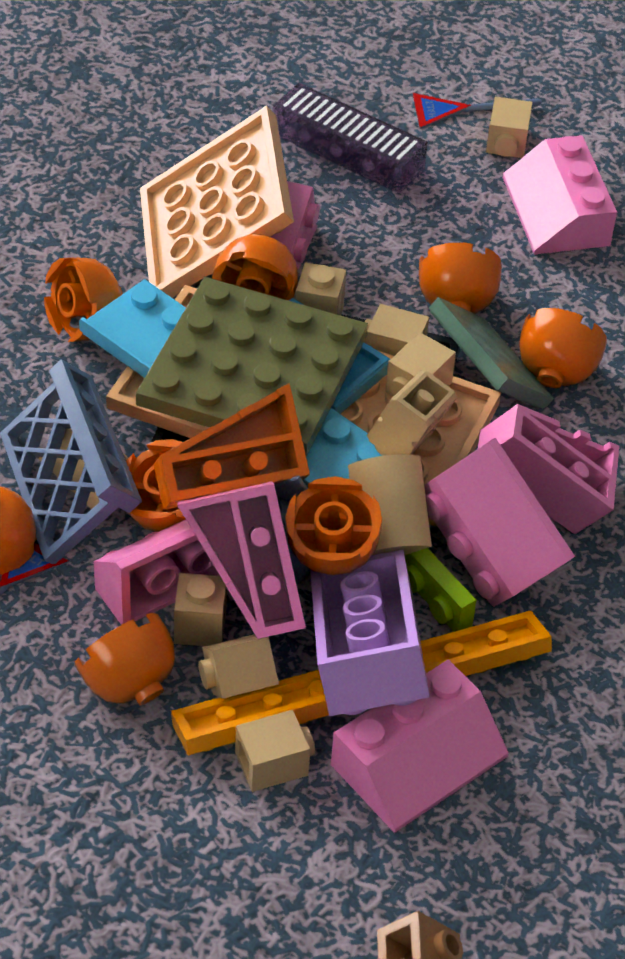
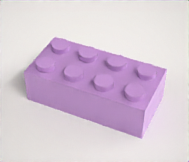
[310,550,430,716]

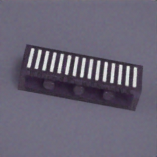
[273,83,428,194]

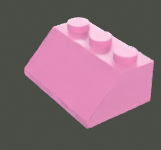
[503,135,617,255]
[424,438,575,607]
[94,520,220,625]
[331,659,508,833]

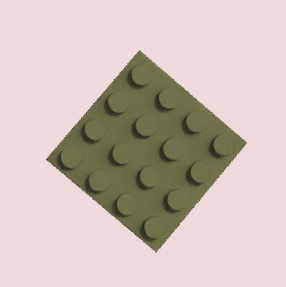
[136,277,368,457]

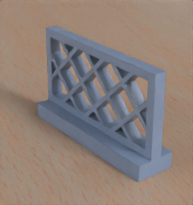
[0,359,142,564]

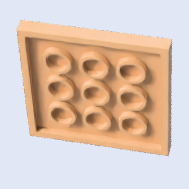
[140,106,294,298]

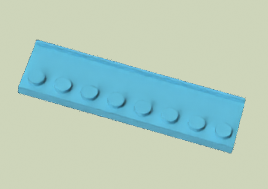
[79,279,382,488]

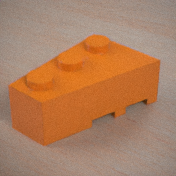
[154,382,310,510]

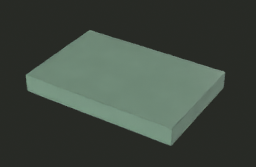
[429,297,554,409]

